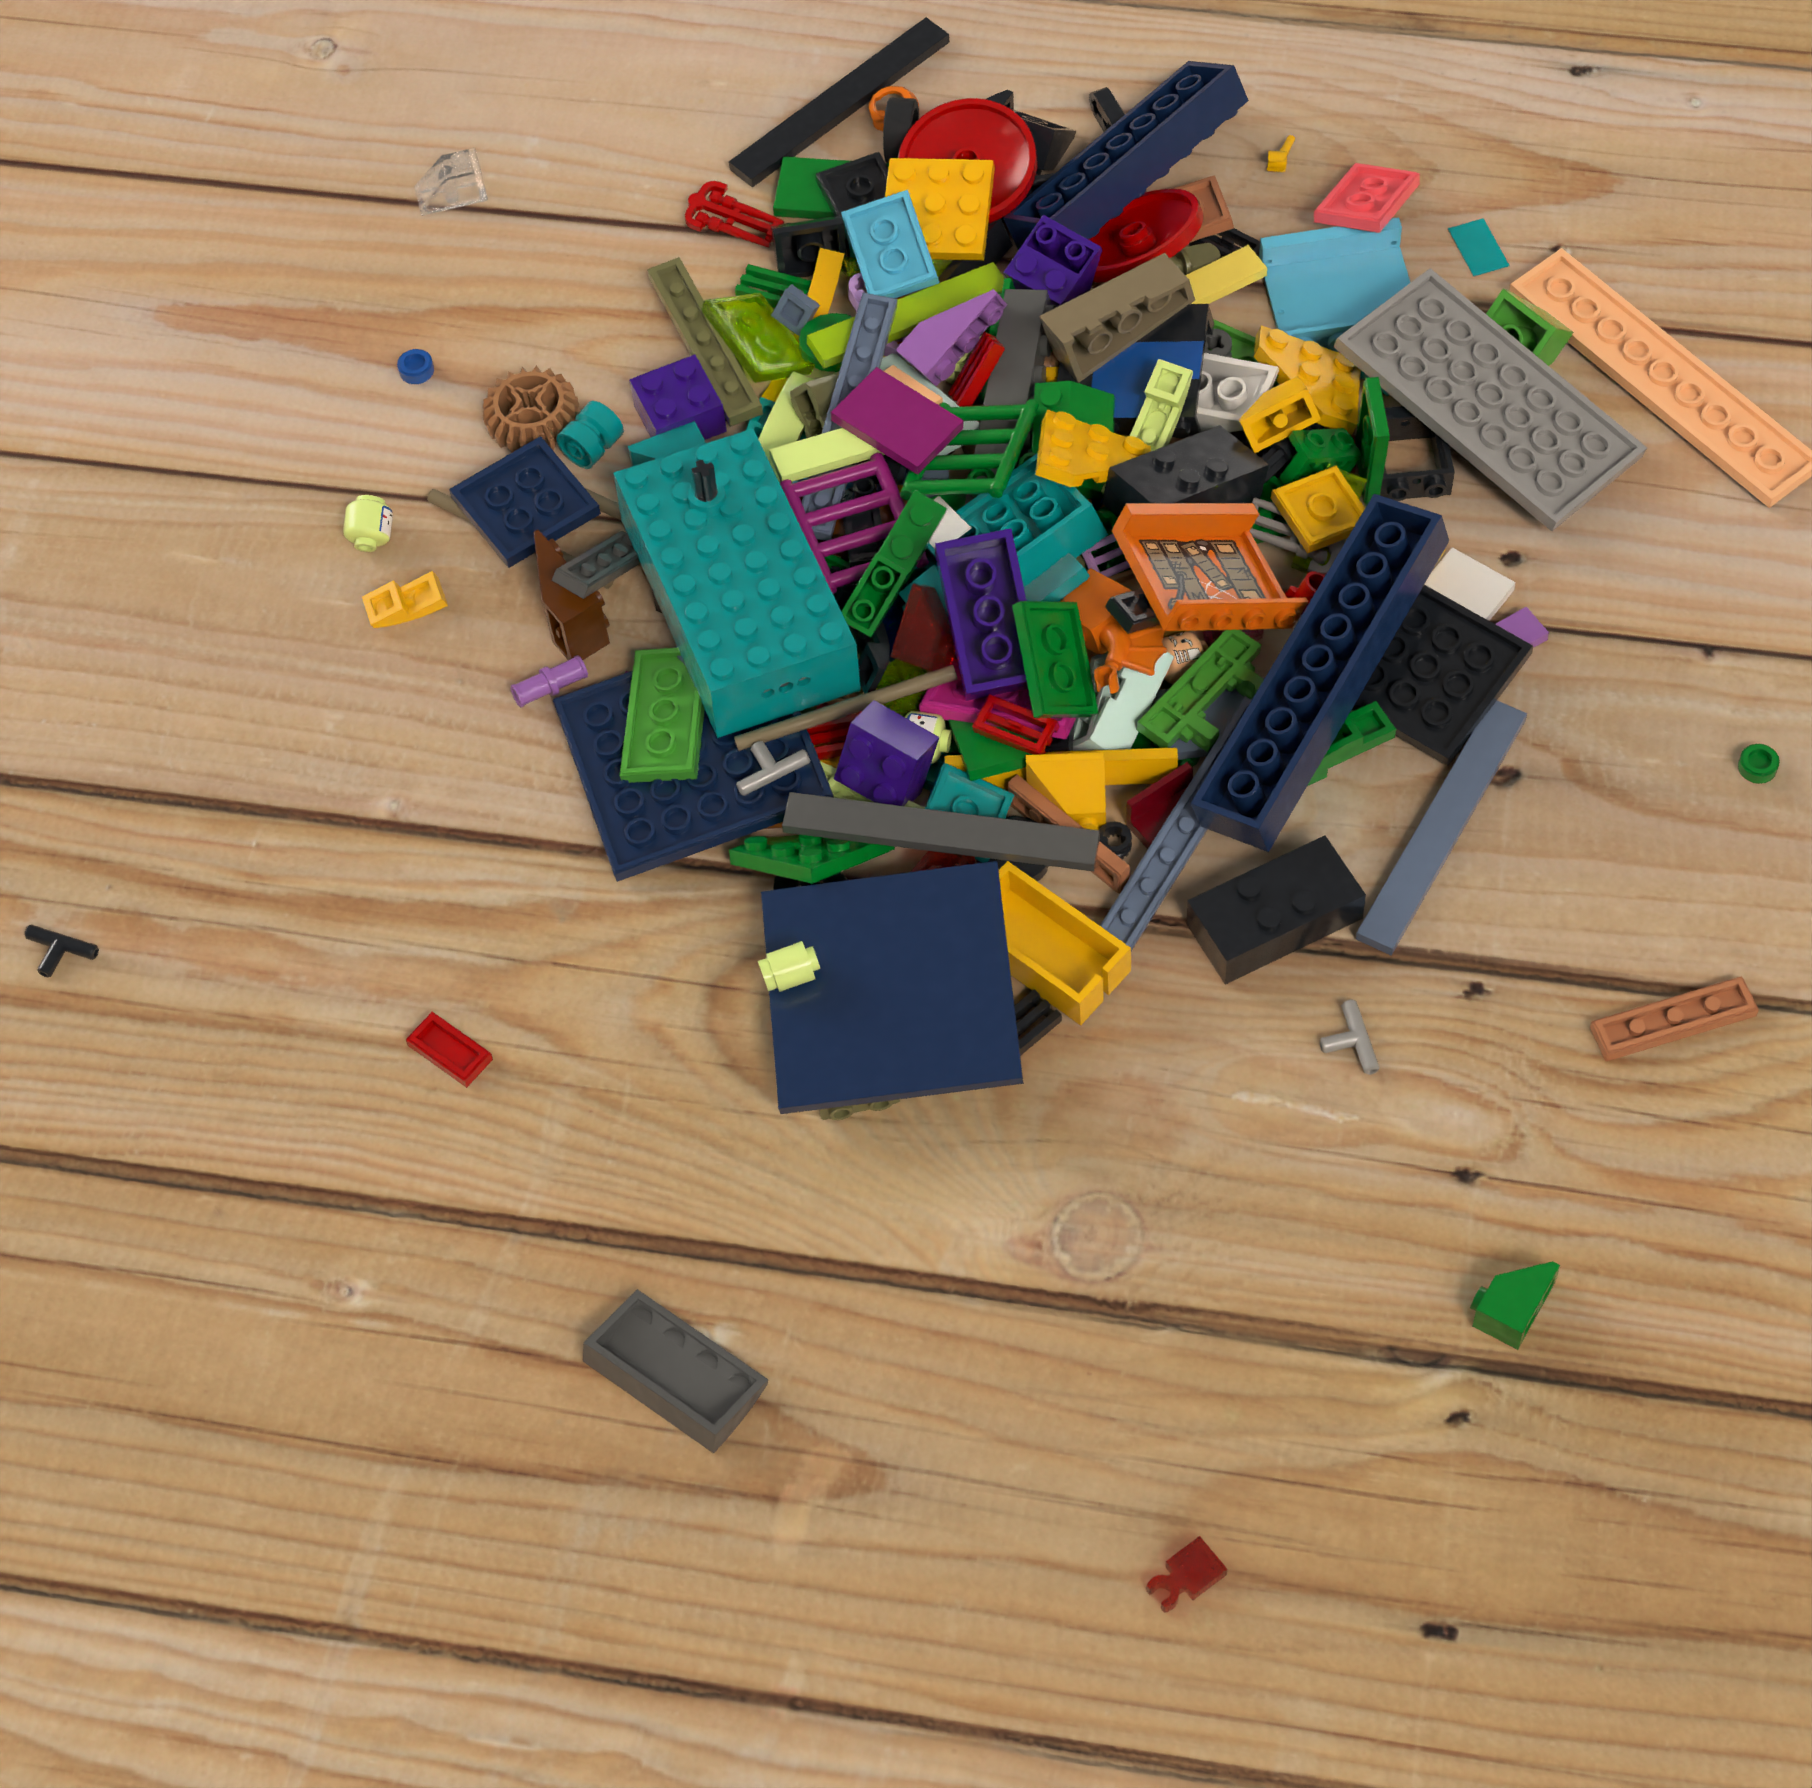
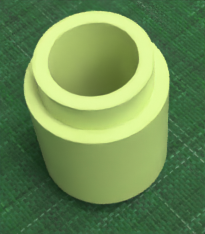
[758,941,820,992]

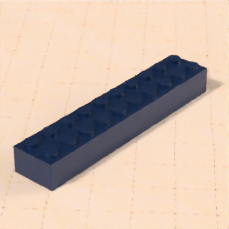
[1191,494,1449,852]

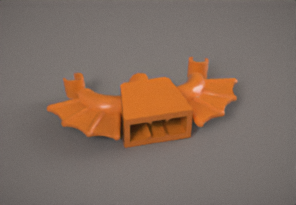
[1059,568,1167,694]

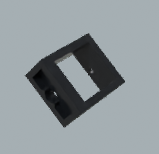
[1380,406,1455,501]

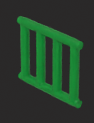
[900,399,1039,501]

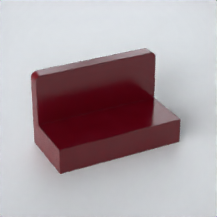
[1126,762,1193,849]

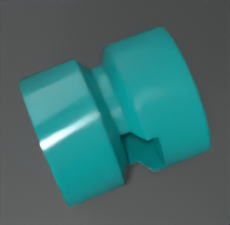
[556,400,624,469]

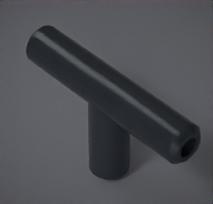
[24,924,99,978]

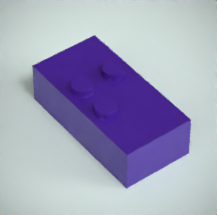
[935,528,1028,701]

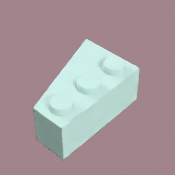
[1073,651,1174,751]

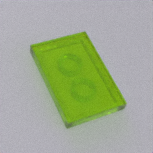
[701,293,815,383]

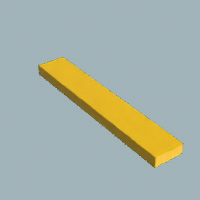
[944,747,1178,789]

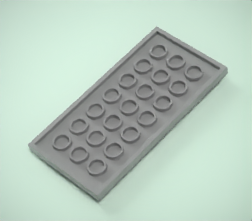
[1334,268,1647,531]

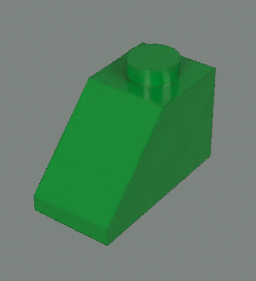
[1470,1261,1560,1350]

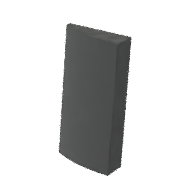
[583,1289,768,1453]

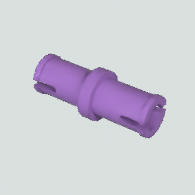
[510,655,588,708]

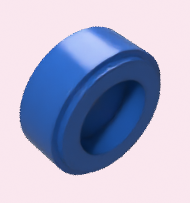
[397,349,434,384]

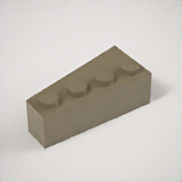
[1039,253,1195,383]

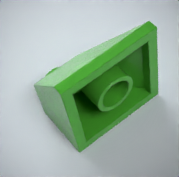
[1486,288,1574,366]

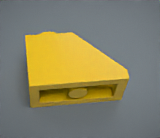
[1239,376,1321,453]

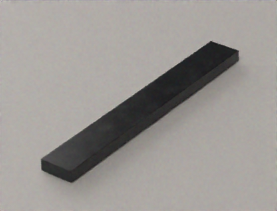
[729,17,950,188]

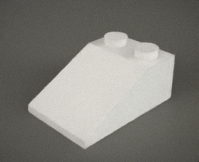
[1188,353,1279,437]

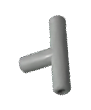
[736,741,810,796]
[1320,999,1380,1075]

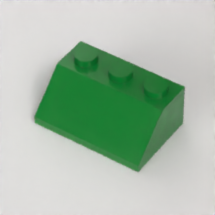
[1032,381,1115,499]

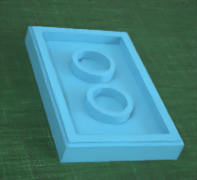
[841,190,939,299]

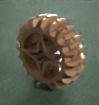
[483,365,579,453]

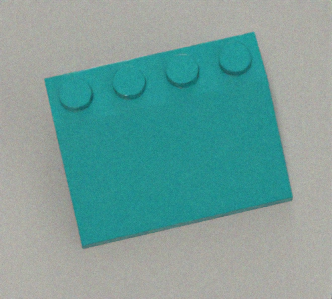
[927,453,1108,587]

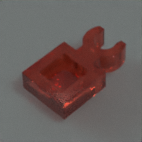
[1146,1536,1228,1613]

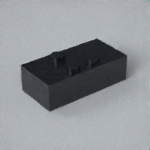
[1102,425,1269,517]
[1186,835,1366,985]

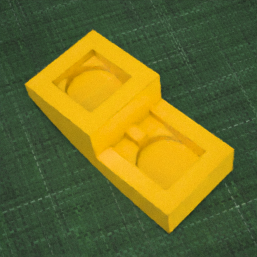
[362,571,448,628]

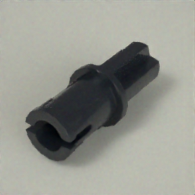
[1261,429,1309,484]

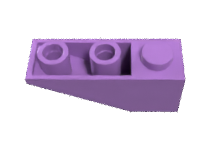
[896,289,1007,387]

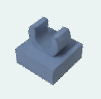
[771,284,820,336]

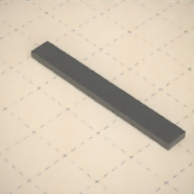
[782,792,1100,872]

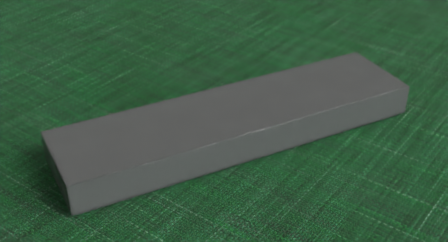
[552,531,640,599]

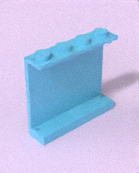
[1259,217,1410,352]

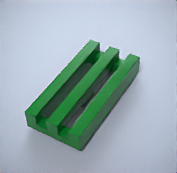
[735,264,811,308]

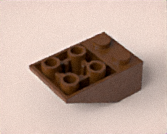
[533,529,610,660]

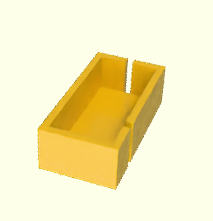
[999,861,1131,1026]

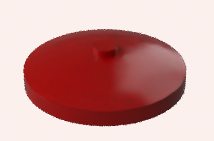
[898,98,1037,224]
[1088,188,1204,282]

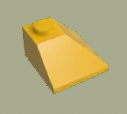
[1026,752,1106,830]

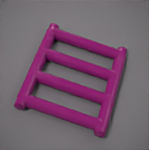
[780,453,929,594]

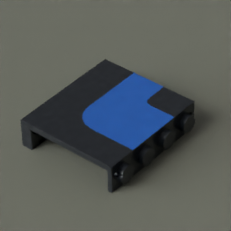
[1057,304,1214,439]

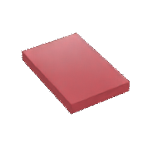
[1314,163,1420,233]

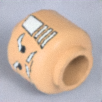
[1162,631,1209,685]

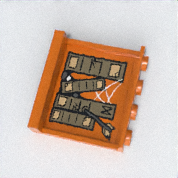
[1111,503,1308,631]

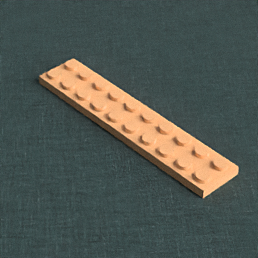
[1509,248,1812,508]

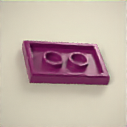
[831,367,964,475]

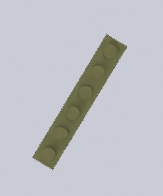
[647,257,763,427]

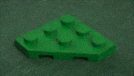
[729,835,895,884]

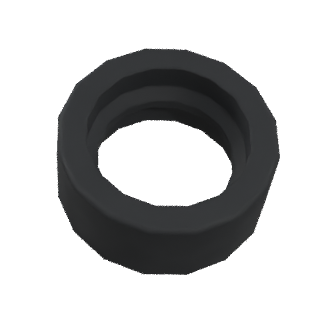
[883,98,919,163]

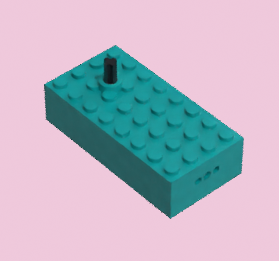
[613,429,861,738]

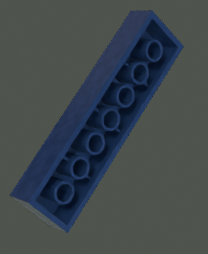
[1003,61,1249,250]

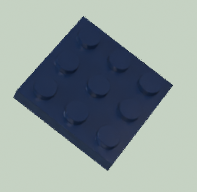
[449,436,601,568]

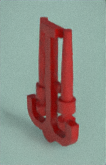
[685,181,785,248]

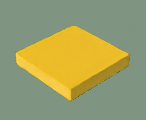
[1270,465,1365,554]

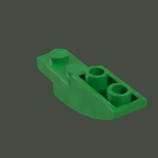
[842,490,948,638]
[1308,701,1396,786]

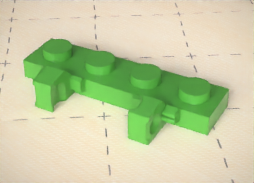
[1136,630,1264,752]

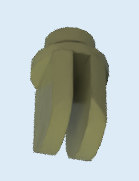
[1170,243,1221,275]

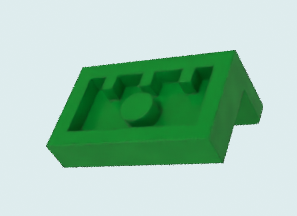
[1279,428,1362,485]

